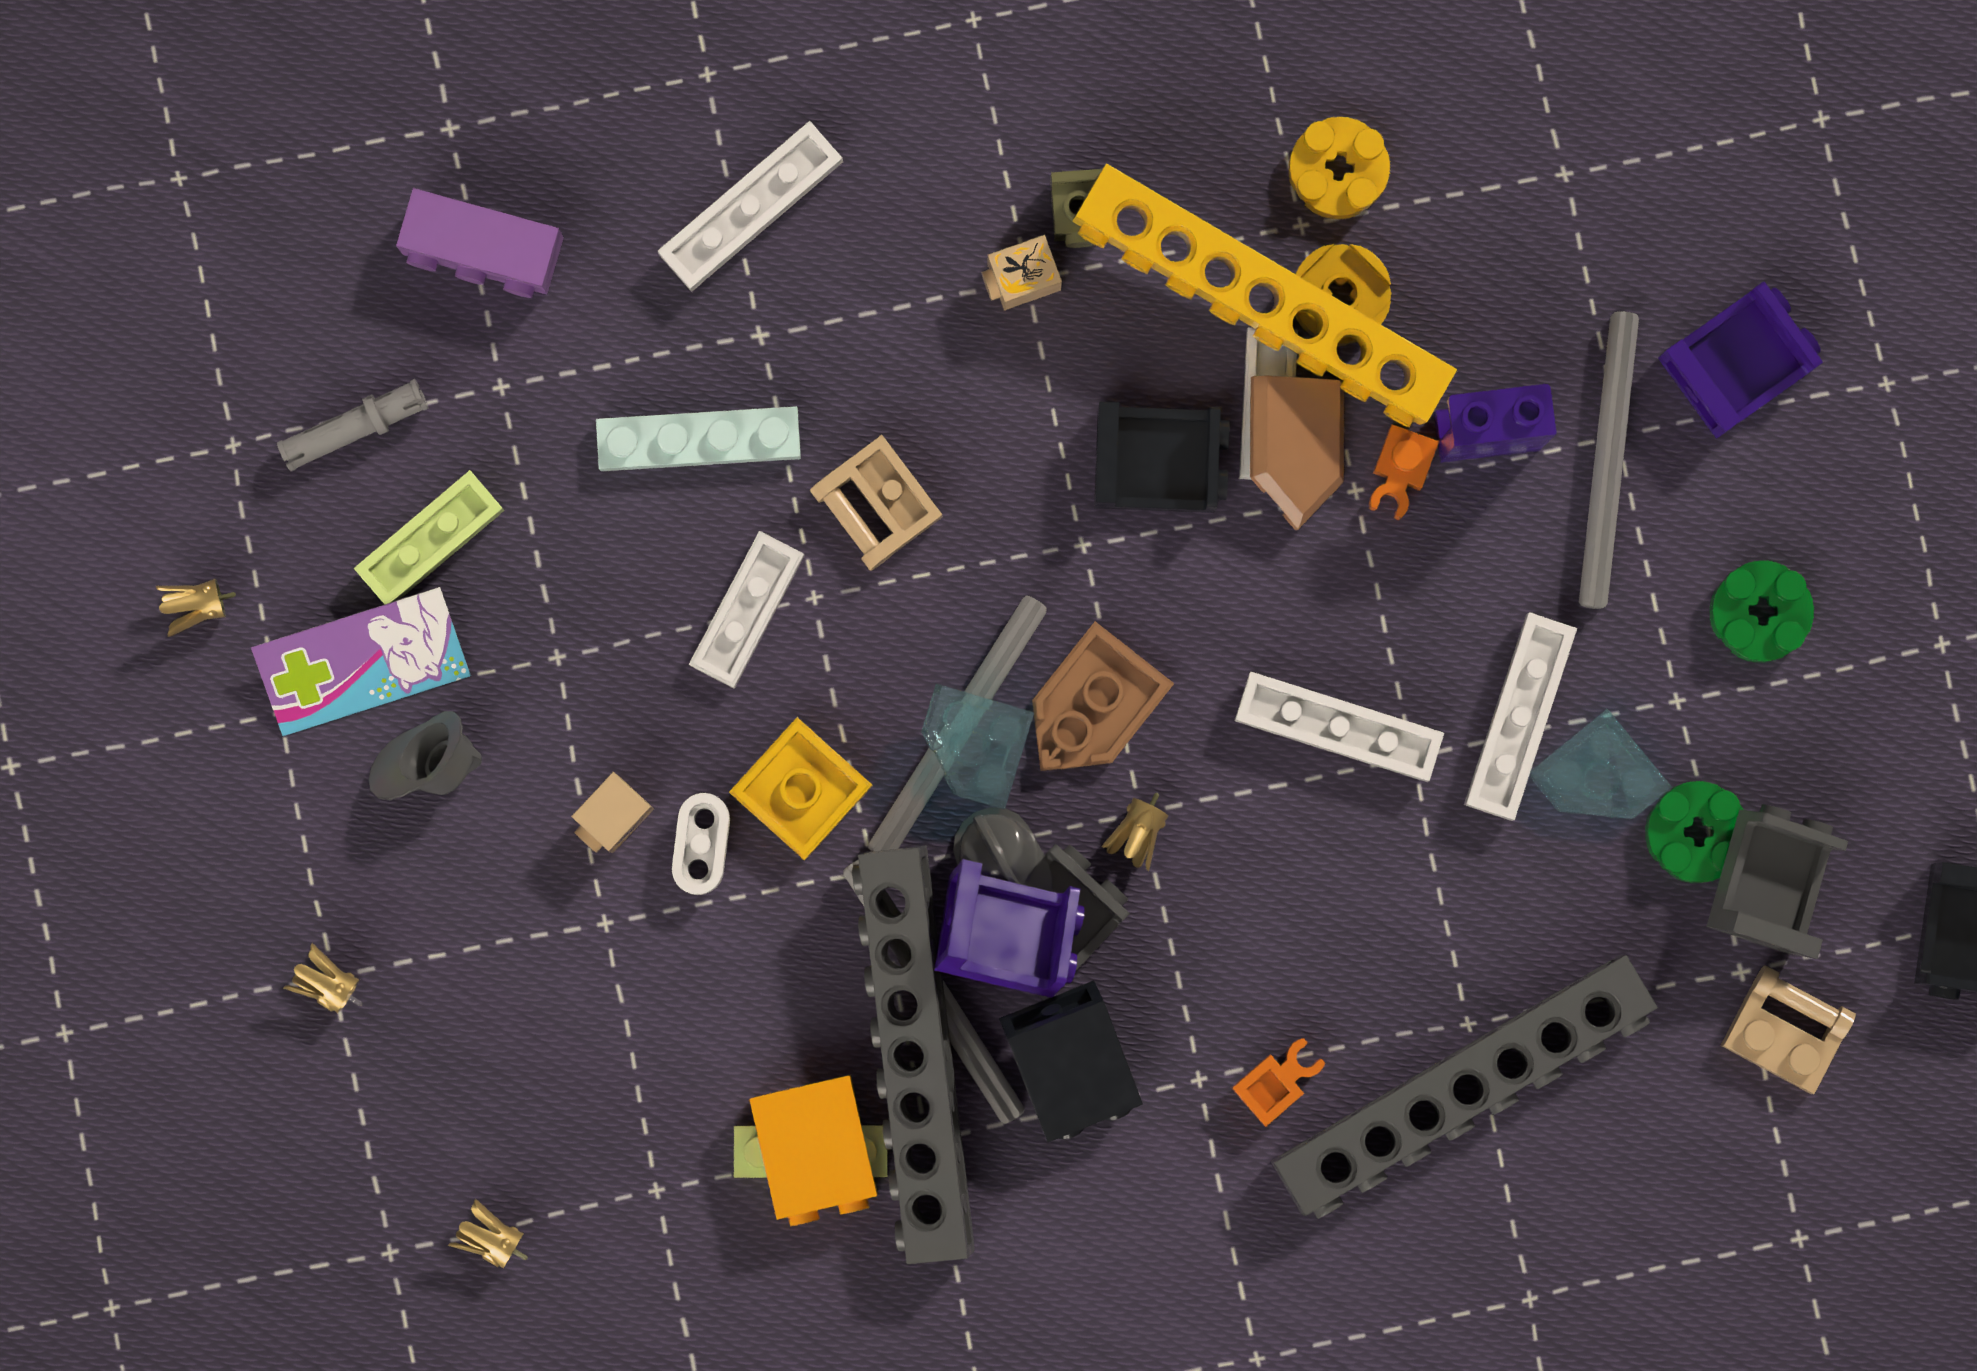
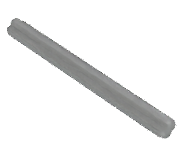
[1579,311,1639,609]
[868,596,1047,852]
[843,859,1024,1124]

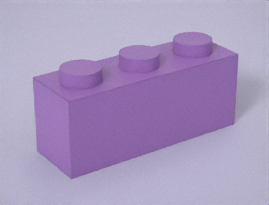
[396,188,564,298]

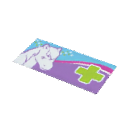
[251,587,471,736]

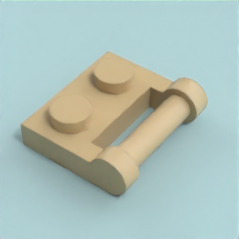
[810,435,943,571]
[1720,965,1856,1094]

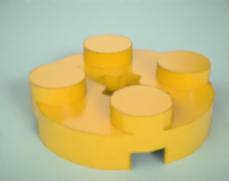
[1288,117,1390,219]
[1295,244,1391,346]

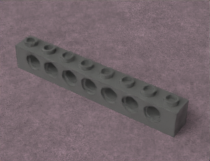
[852,845,975,1264]
[1271,955,1658,1219]

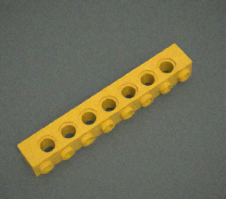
[1072,163,1457,427]

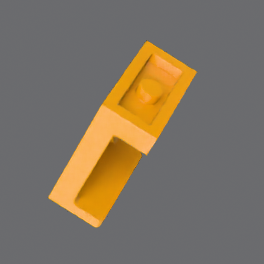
[749,1075,878,1226]

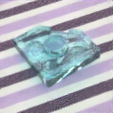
[921,683,1034,809]
[1529,709,1672,820]

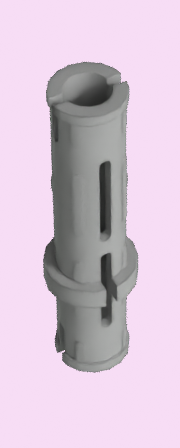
[277,379,429,472]

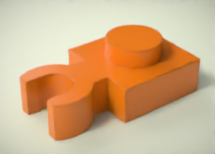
[1369,424,1439,520]
[1231,1038,1325,1127]

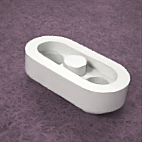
[672,793,730,895]

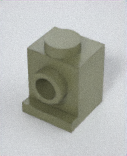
[1050,169,1102,248]

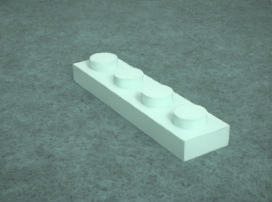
[596,406,801,471]

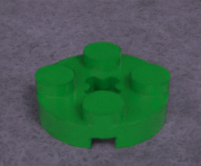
[1710,561,1814,663]
[1645,781,1744,883]

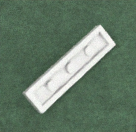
[658,121,843,292]
[1464,612,1577,821]
[1234,672,1444,782]

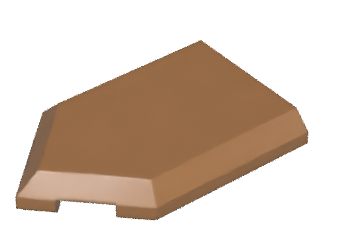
[1250,375,1344,530]
[1032,621,1174,771]

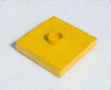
[729,717,873,861]

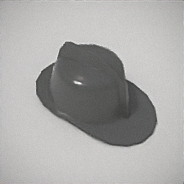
[368,711,482,800]
[953,807,1053,892]

